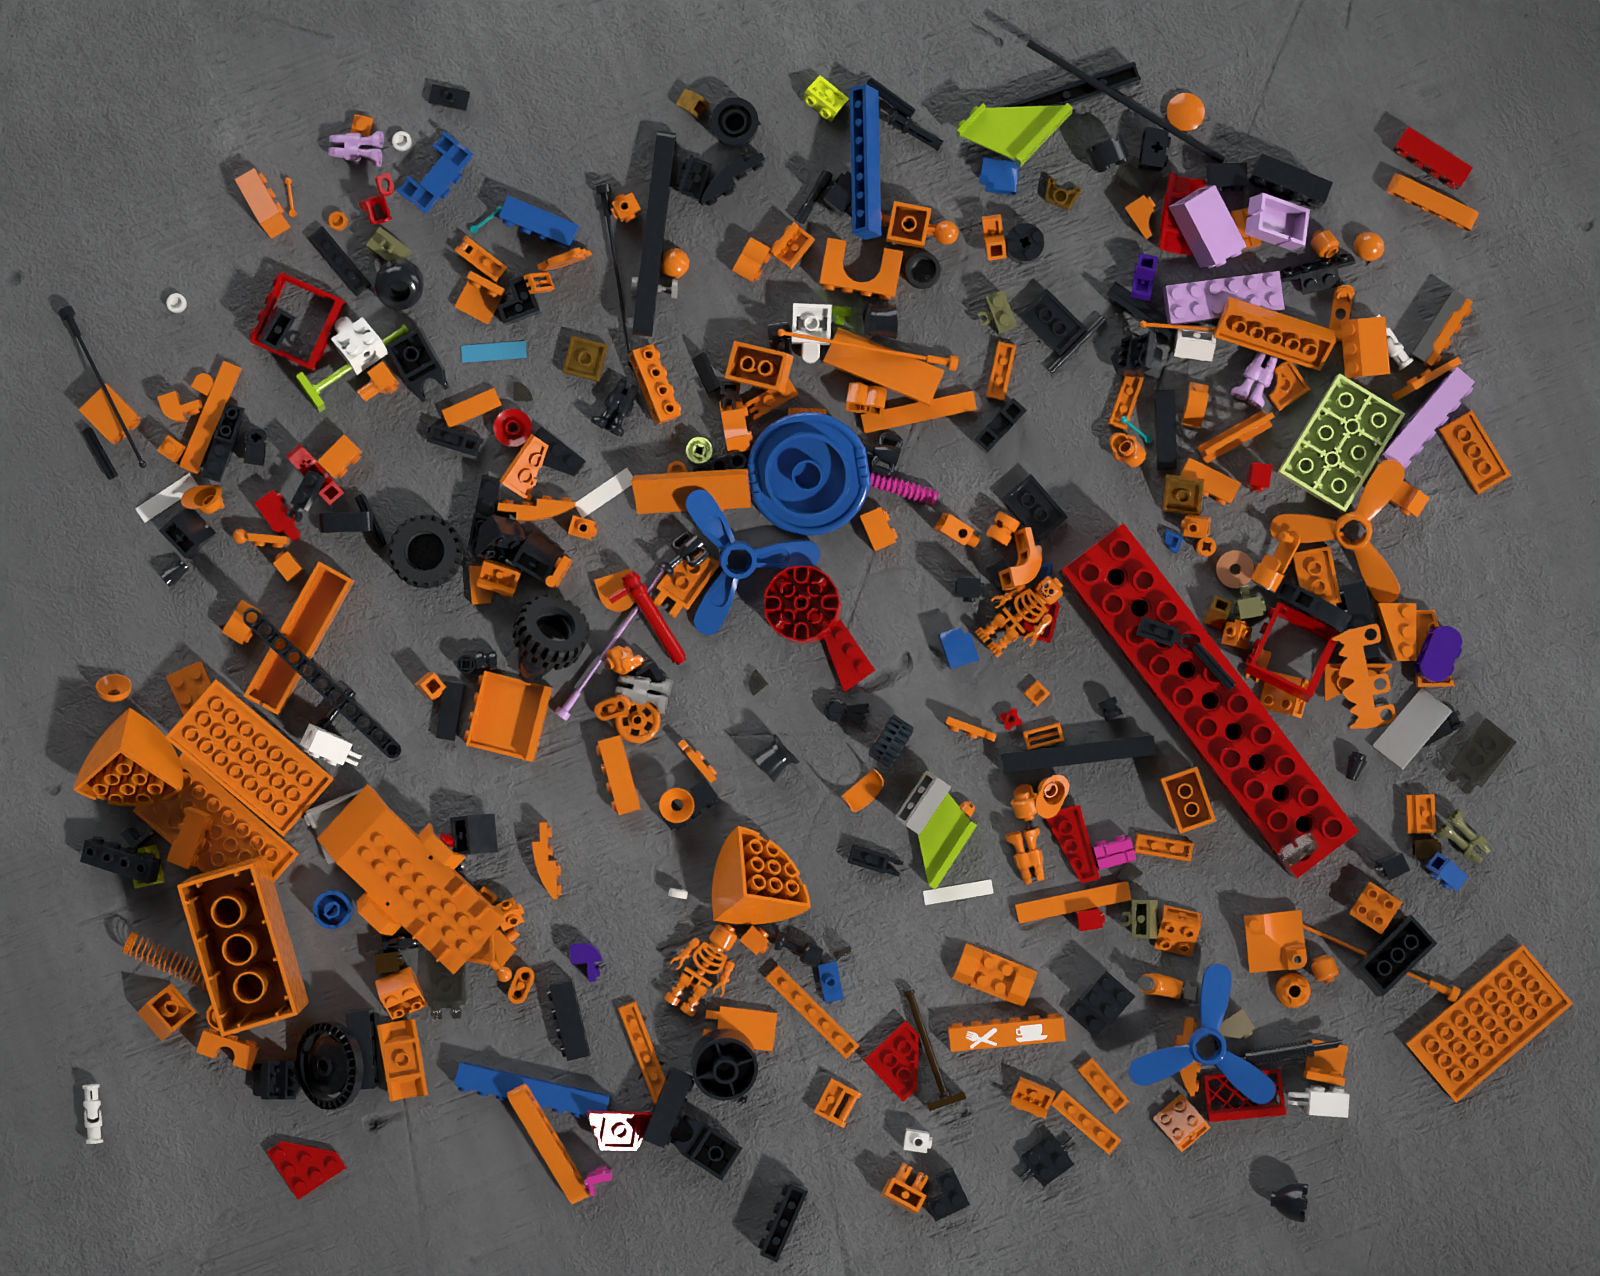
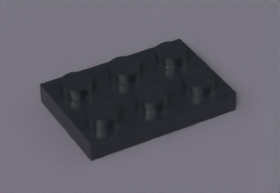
[1019,288,1087,356]
[1002,474,1068,542]

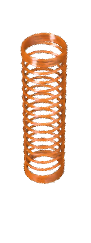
[122,931,208,993]

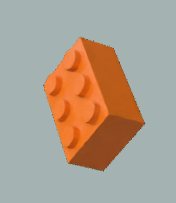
[725,341,794,393]
[1159,766,1216,834]

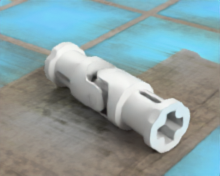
[1376,314,1414,370]
[82,1084,104,1144]

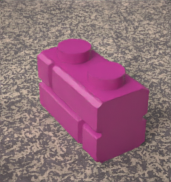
[1092,835,1137,870]

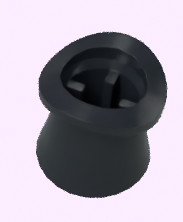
[862,303,898,340]
[751,733,800,782]

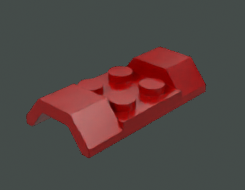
[1159,173,1206,256]

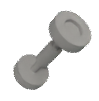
[631,277,678,299]

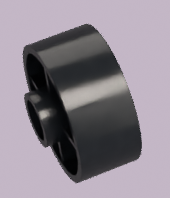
[691,1029,758,1101]

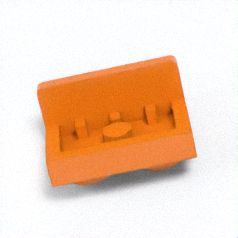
[771,222,815,270]
[476,558,522,597]
[1010,1076,1056,1119]

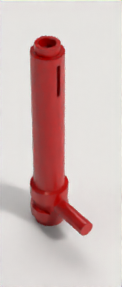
[608,570,687,665]

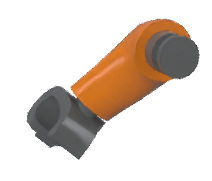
[1138,973,1202,1006]

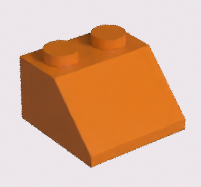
[137,983,196,1041]

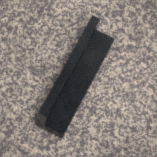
[1104,281,1176,341]

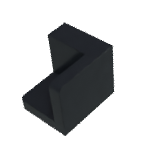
[635,661,665,682]

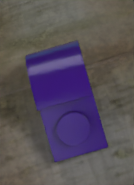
[1131,253,1158,301]
[570,943,603,982]

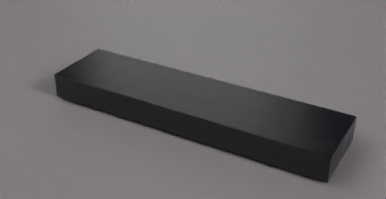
[308,226,372,297]

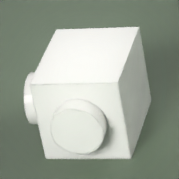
[903,1128,932,1153]

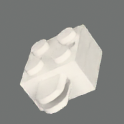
[792,303,832,363]
[331,317,388,375]
[300,723,362,766]
[1288,1085,1350,1118]

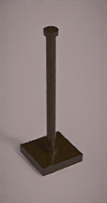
[903,989,966,1111]

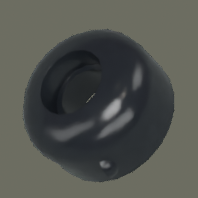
[709,97,761,148]
[375,259,424,310]

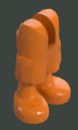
[1004,826,1044,885]

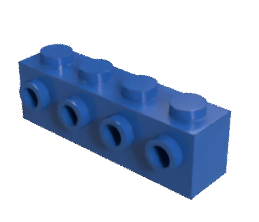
[499,196,580,250]

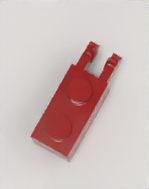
[254,490,301,541]

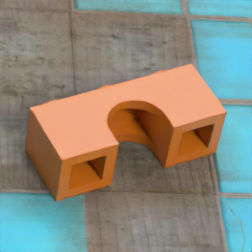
[196,1027,261,1071]

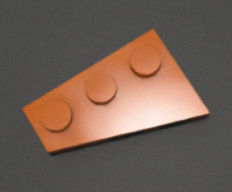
[499,434,549,502]

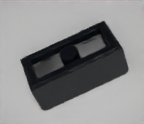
[692,352,720,393]

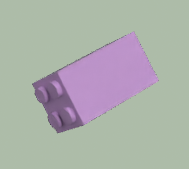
[1169,185,1246,269]

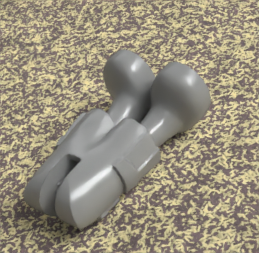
[615,675,673,714]

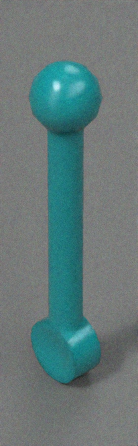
[470,206,503,233]
[1120,416,1152,443]

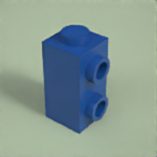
[1426,852,1468,892]

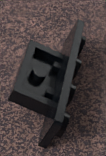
[1280,253,1356,295]

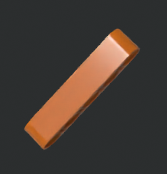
[1386,173,1479,231]

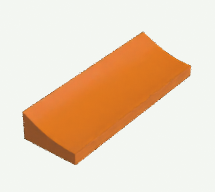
[1214,296,1336,371]
[823,327,945,406]
[631,469,751,514]

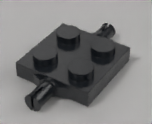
[1019,1133,1076,1187]

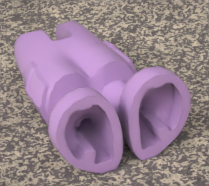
[328,131,384,167]
[1230,351,1277,409]

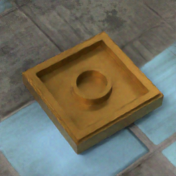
[562,335,609,382]
[1162,474,1204,515]

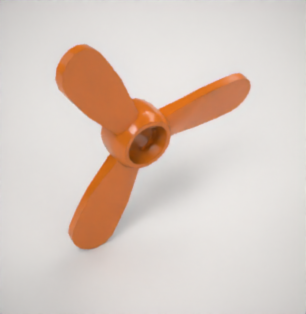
[1270,459,1405,603]

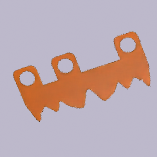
[1332,624,1396,729]

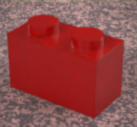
[1245,462,1273,493]

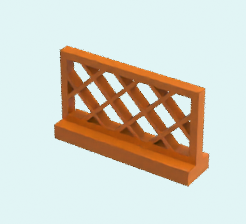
[1196,410,1275,464]

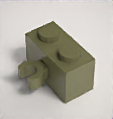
[366,227,412,264]
[977,290,1017,335]
[1233,585,1266,620]
[1122,900,1158,939]

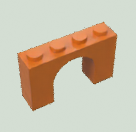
[819,238,903,301]

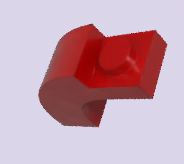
[286,444,344,505]

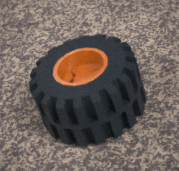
[869,715,914,768]

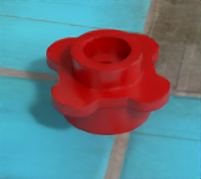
[1000,708,1022,730]

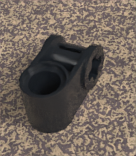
[243,428,267,466]

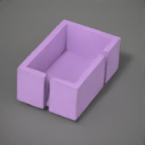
[1245,193,1310,251]

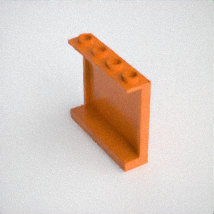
[464,671,553,762]

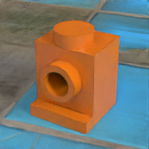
[568,515,598,541]

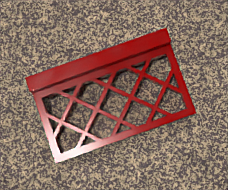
[1203,1069,1287,1123]

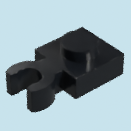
[720,381,740,409]

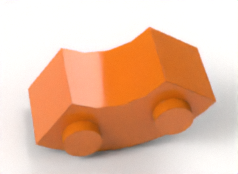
[719,398,753,454]
[1389,481,1430,518]

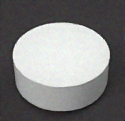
[392,131,412,151]
[166,293,187,313]
[668,888,688,899]

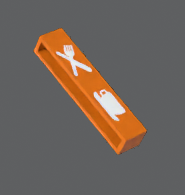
[948,1013,1066,1052]

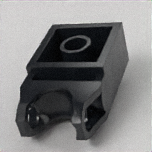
[385,328,450,402]
[671,1115,743,1181]

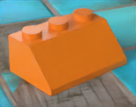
[1340,316,1390,378]

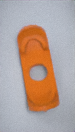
[1328,285,1355,341]

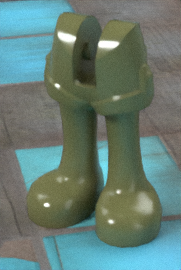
[1434,808,1491,864]

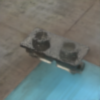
[1278,833,1319,868]

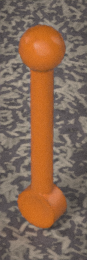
[284,177,297,217]

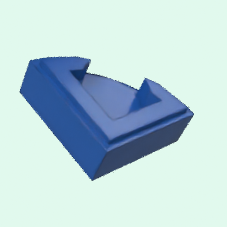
[1164,530,1184,554]
[1036,563,1052,580]

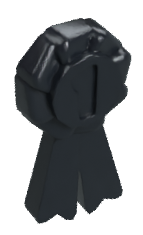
[823,698,869,725]

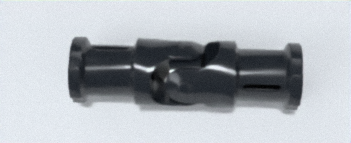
[382,933,425,953]

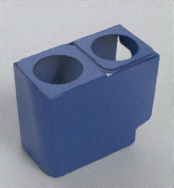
[979,157,1019,195]
[938,628,979,669]

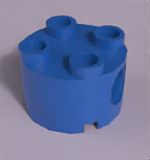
[313,890,354,929]

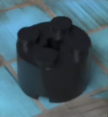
[1085,134,1129,173]
[1005,223,1044,264]

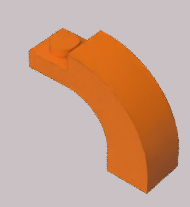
[998,527,1042,591]

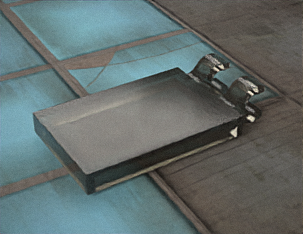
[1446,718,1516,794]
[426,949,466,1019]

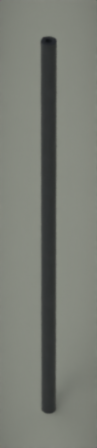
[1026,40,1225,163]

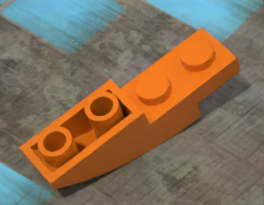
[497,496,576,521]
[532,822,562,899]
[1174,1016,1201,1096]

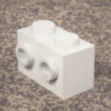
[1174,329,1216,361]

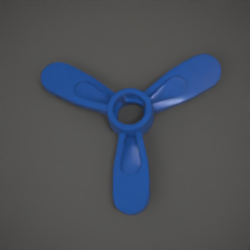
[685,489,820,635]
[1129,963,1275,1104]

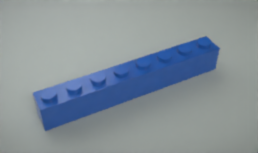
[850,84,881,240]
[454,1061,611,1118]

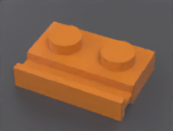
[1405,794,1436,834]

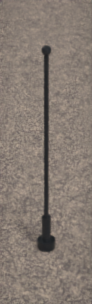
[596,184,632,367]
[58,306,147,468]

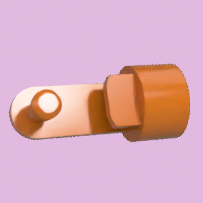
[1250,530,1301,592]

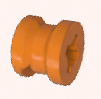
[1196,537,1216,557]

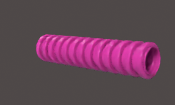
[869,471,939,506]

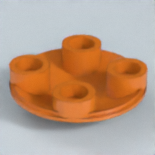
[1167,93,1205,131]

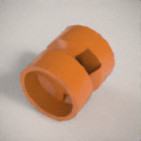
[985,511,1020,547]

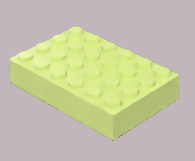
[1277,373,1405,513]

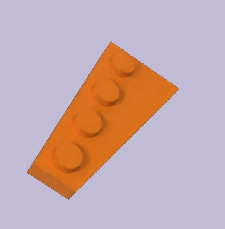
[1415,610,1455,687]

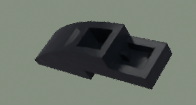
[701,153,766,207]
[201,403,245,482]
[467,475,501,553]
[1274,578,1352,632]

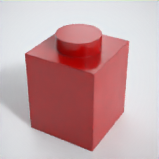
[1075,908,1105,931]

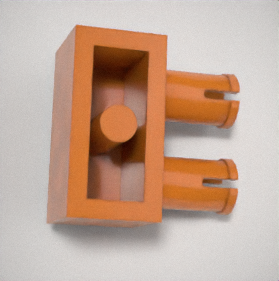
[357,361,400,402]
[880,1163,929,1214]

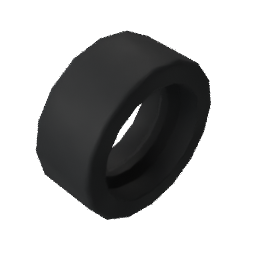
[904,252,941,289]

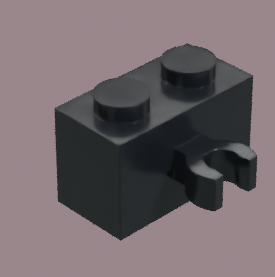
[258,305,300,351]

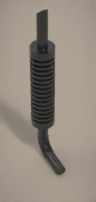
[1213,1038,1343,1066]

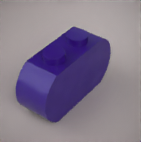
[1414,626,1463,682]

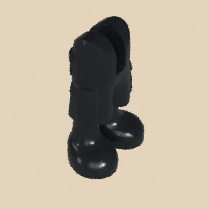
[591,378,639,437]

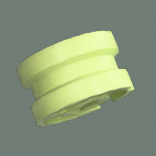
[686,437,713,464]

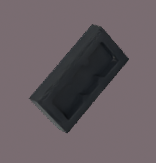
[428,84,470,111]

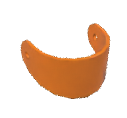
[840,769,884,812]

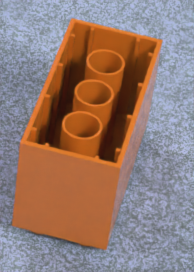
[177,855,309,1037]

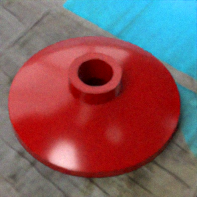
[494,409,532,447]

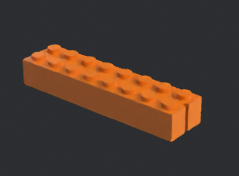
[244,561,355,715]

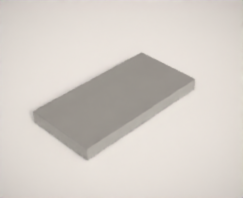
[1373,688,1452,770]

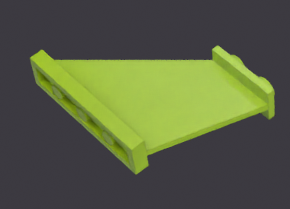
[956,103,1073,167]
[907,771,977,890]

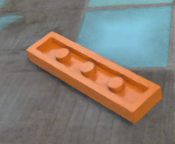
[1051,1089,1122,1155]

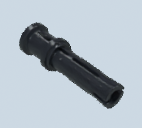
[887,110,944,151]

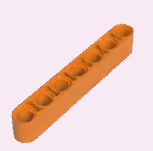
[507,1083,590,1204]

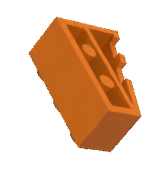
[235,168,291,239]
[1373,603,1417,661]
[167,806,214,869]

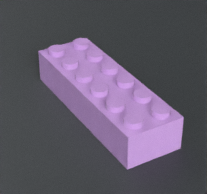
[1163,271,1285,325]
[1378,367,1475,470]

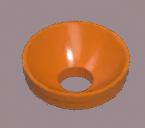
[96,674,132,703]
[659,788,694,823]
[1275,973,1311,1008]

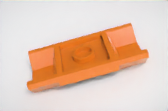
[952,943,1037,1007]
[377,1019,428,1102]

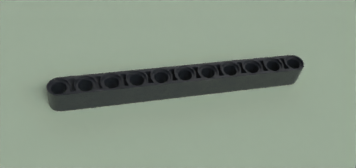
[632,131,676,337]
[242,608,401,759]

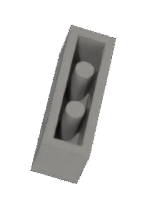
[895,770,951,835]

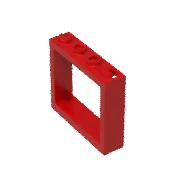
[249,272,346,371]
[1245,602,1341,703]

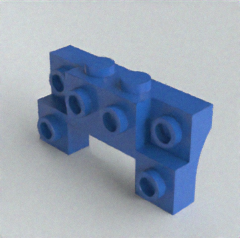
[396,131,474,215]

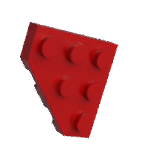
[864,1020,919,1102]
[267,1140,347,1200]

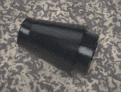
[160,560,189,587]
[1346,751,1367,781]

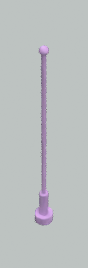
[554,568,666,721]

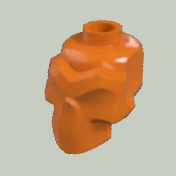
[1109,433,1146,468]
[604,646,646,675]
[1011,784,1038,821]

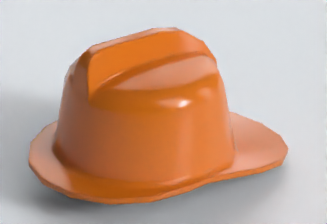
[181,485,224,514]
[1035,774,1069,819]

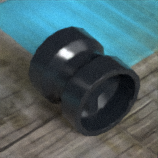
[476,651,497,670]
[457,655,477,674]
[1098,696,1123,721]

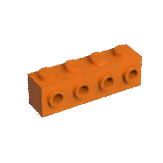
[628,344,681,426]

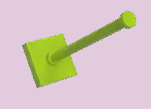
[296,324,410,413]

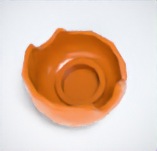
[1353,232,1385,261]
[660,248,690,279]

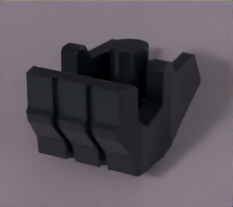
[767,322,792,355]

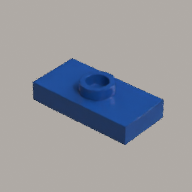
[818,961,844,1003]

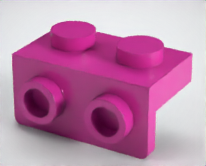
[584,1166,613,1196]

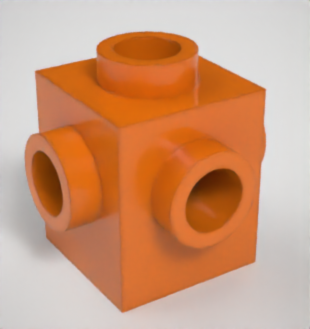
[611,192,642,223]
[1221,619,1253,650]
[493,897,525,931]

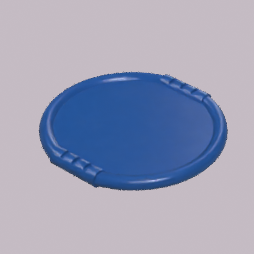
[746,412,871,536]

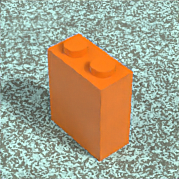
[79,383,142,444]

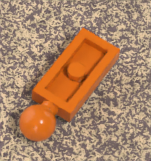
[232,529,290,548]

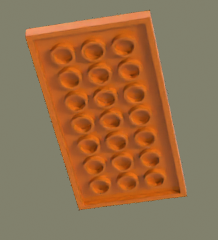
[165,679,334,837]
[133,753,300,883]
[1405,945,1573,1103]

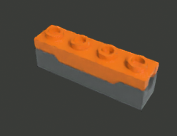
[1409,290,1473,368]

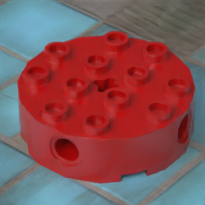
[763,565,842,644]

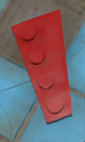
[824,619,876,692]
[1045,804,1100,884]

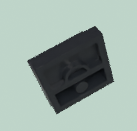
[1067,971,1136,1038]

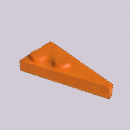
[1392,357,1462,401]
[1324,664,1392,701]

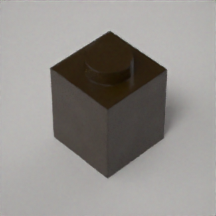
[1412,838,1442,860]
[374,951,404,974]

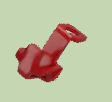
[359,172,394,224]

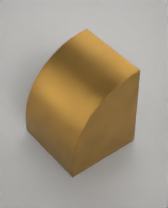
[675,88,710,120]
[1203,595,1233,629]

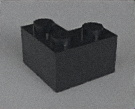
[823,171,852,218]
[497,274,541,326]
[926,1167,970,1222]

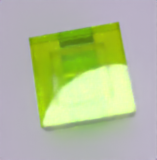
[832,305,852,325]

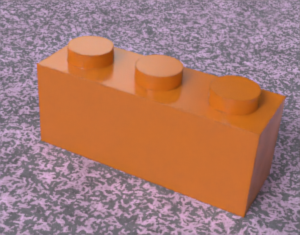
[1179,457,1241,506]

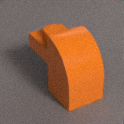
[981,214,1007,261]
[1182,382,1209,428]
[157,391,204,423]

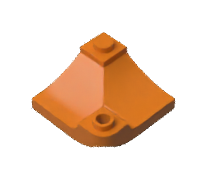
[1244,909,1307,973]

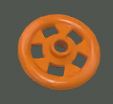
[615,701,661,743]

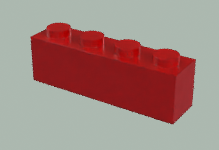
[1393,126,1473,190]

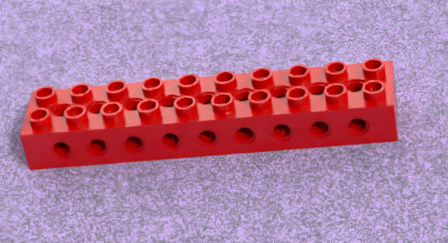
[1059,523,1359,879]

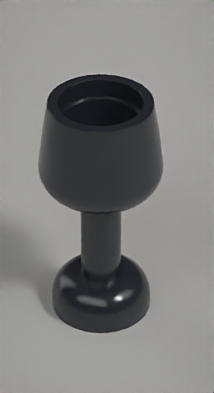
[774,932,824,967]

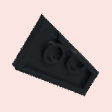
[534,426,586,477]

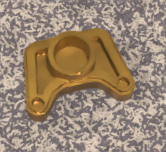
[1044,177,1081,210]

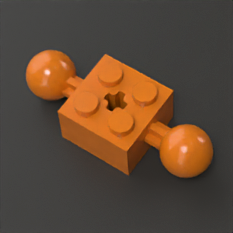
[881,201,959,249]

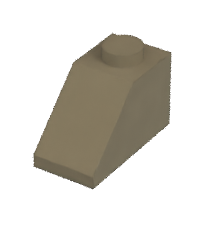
[1219,1007,1255,1039]

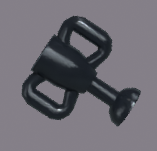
[858,431,903,476]
[659,531,709,578]

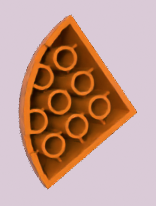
[73,708,183,806]
[712,826,811,925]

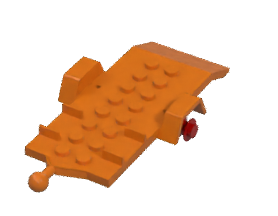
[317,784,512,982]

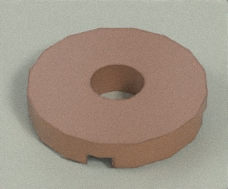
[1216,550,1254,588]

